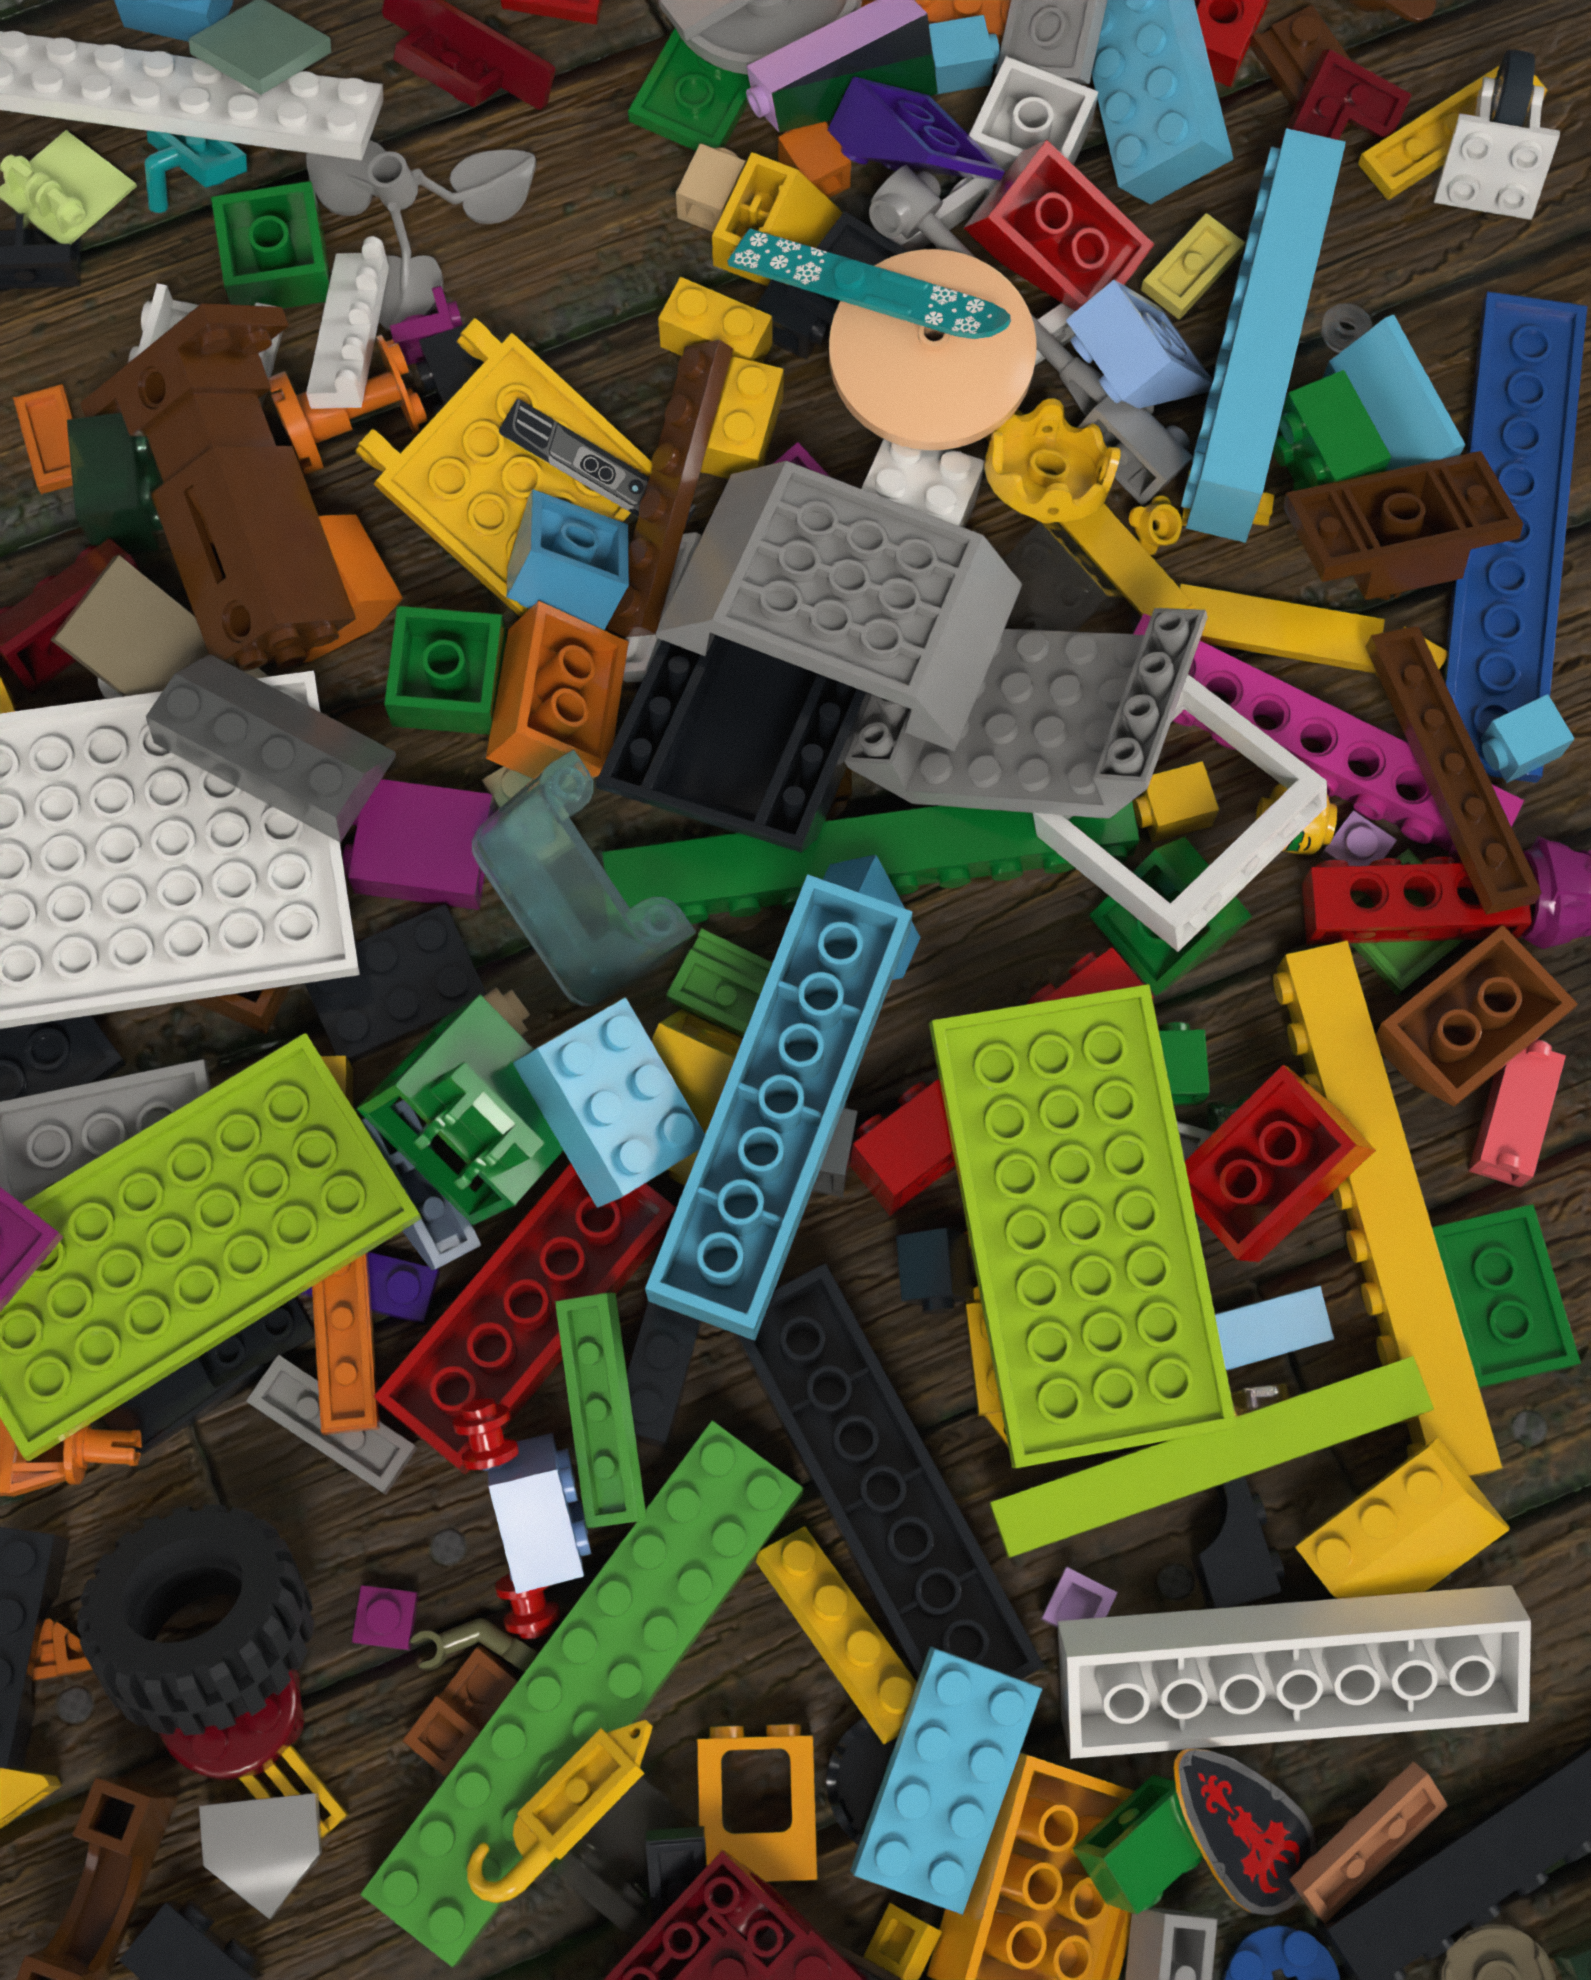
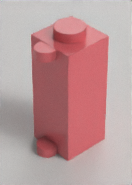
[1468,1039,1566,1187]

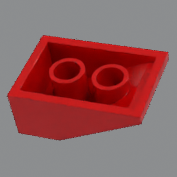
[964,140,1155,312]

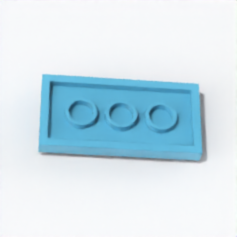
[850,1646,1042,1915]

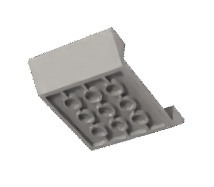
[656,461,1022,751]
[845,608,1208,819]

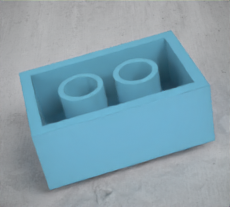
[513,997,705,1208]

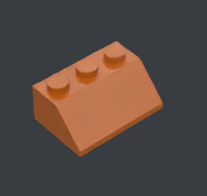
[486,601,629,778]

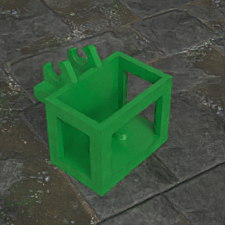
[357,995,563,1225]

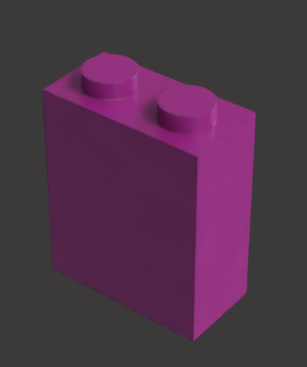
[342,779,497,910]

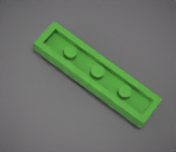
[555,1293,647,1529]

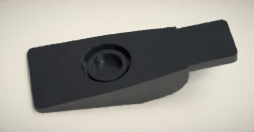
[103,1297,315,1456]

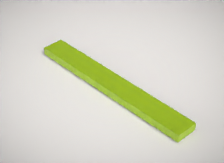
[989,1356,1434,1559]

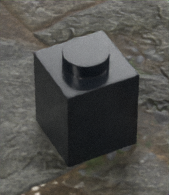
[896,1228,974,1314]

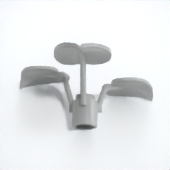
[306,140,536,331]

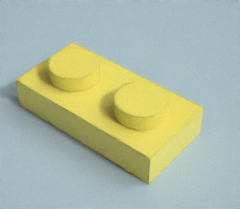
[1141,213,1245,320]

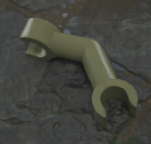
[410,1618,539,1672]

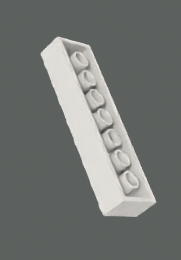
[1058,1585,1531,1759]

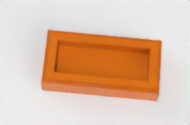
[13,384,91,494]

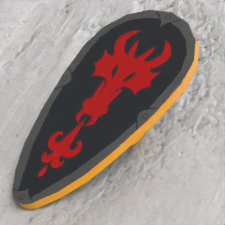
[1174,1748,1317,1916]

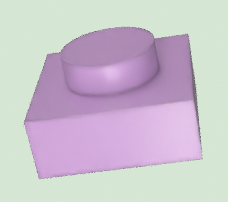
[1320,810,1397,866]
[1040,1567,1117,1628]

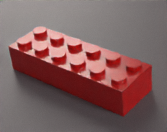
[850,947,1154,1216]
[373,1164,676,1476]

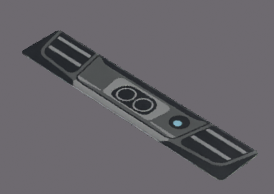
[499,399,696,528]

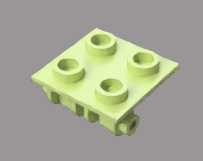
[0,130,137,245]

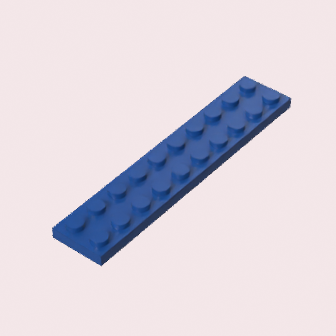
[1443,292,1587,783]

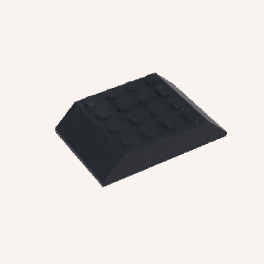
[596,635,872,853]

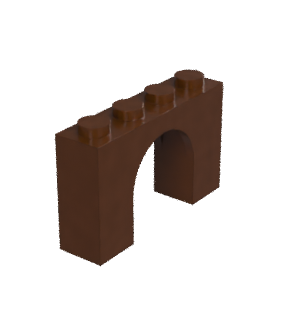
[15,1777,178,1980]

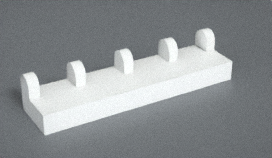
[306,237,389,409]

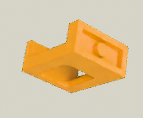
[697,1724,817,1881]

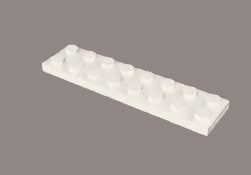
[0,31,384,160]

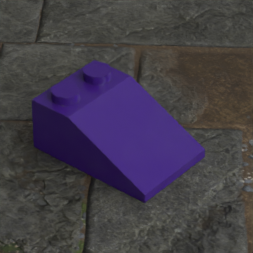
[827,76,1005,181]

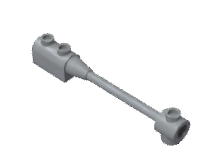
[869,165,1193,506]

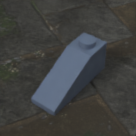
[361,1100,482,1271]

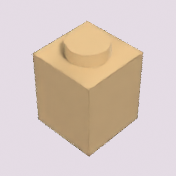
[676,143,746,232]

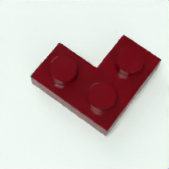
[1279,49,1412,144]

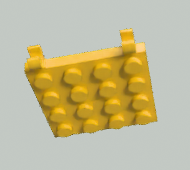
[355,318,652,618]

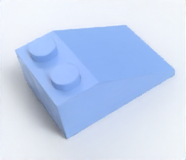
[1066,280,1213,409]

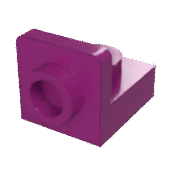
[389,286,462,365]

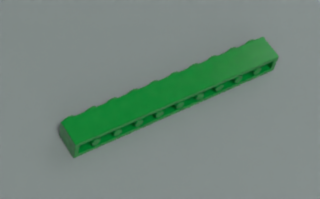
[602,801,1139,932]

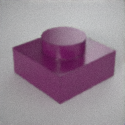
[352,1585,419,1651]

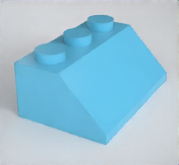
[1323,314,1465,471]

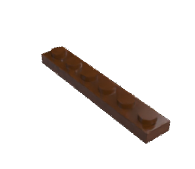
[608,340,733,638]
[1365,626,1542,915]

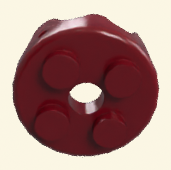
[160,1669,304,1780]

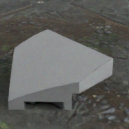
[199,1793,322,1919]

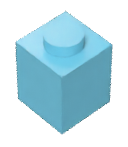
[929,15,1000,95]
[1481,694,1575,783]

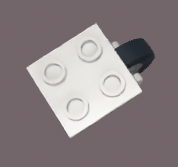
[1434,50,1560,220]

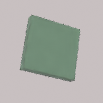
[189,0,331,95]

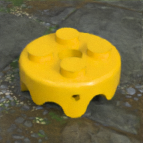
[984,398,1121,523]

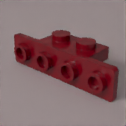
[382,0,555,110]

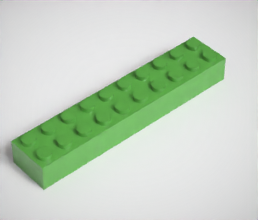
[360,1421,803,1968]

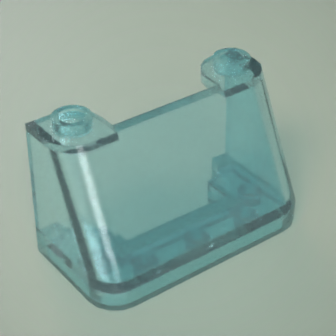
[472,749,696,1006]

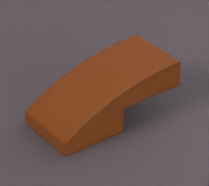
[402,1644,521,1777]

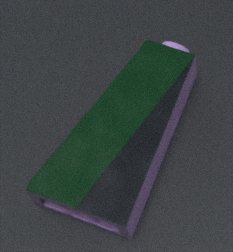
[746,0,938,132]

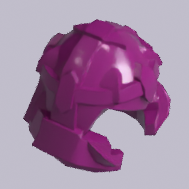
[1521,836,1591,949]

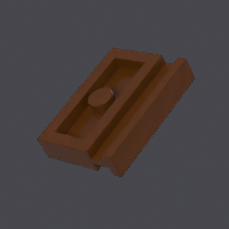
[1250,5,1351,110]

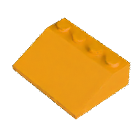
[926,1753,1134,1980]

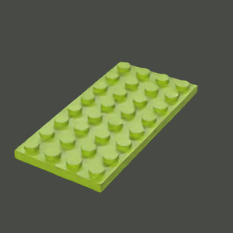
[929,984,1237,1468]
[0,1033,422,1461]

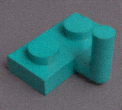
[145,130,247,213]

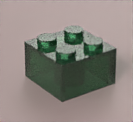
[67,413,164,554]

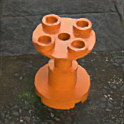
[268,335,428,476]

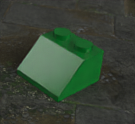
[1089,836,1253,996]

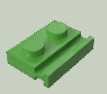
[666,928,772,1038]

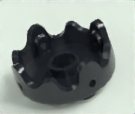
[826,1718,898,1845]

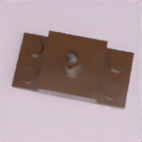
[1283,451,1523,600]

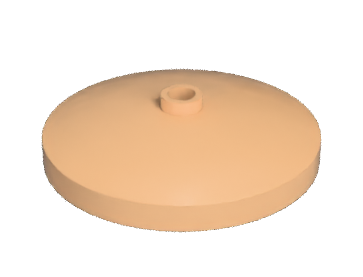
[829,249,1037,450]

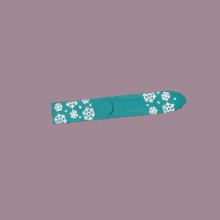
[727,228,1011,339]

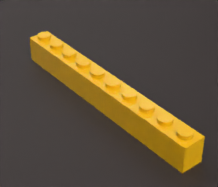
[1273,941,1502,1478]

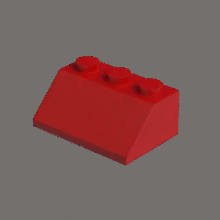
[1185,1065,1376,1263]

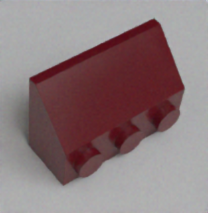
[0,538,140,694]

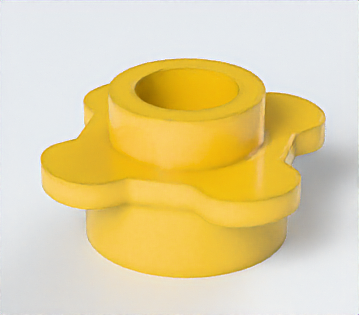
[1129,495,1182,555]

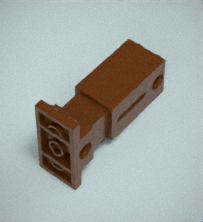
[80,303,356,672]

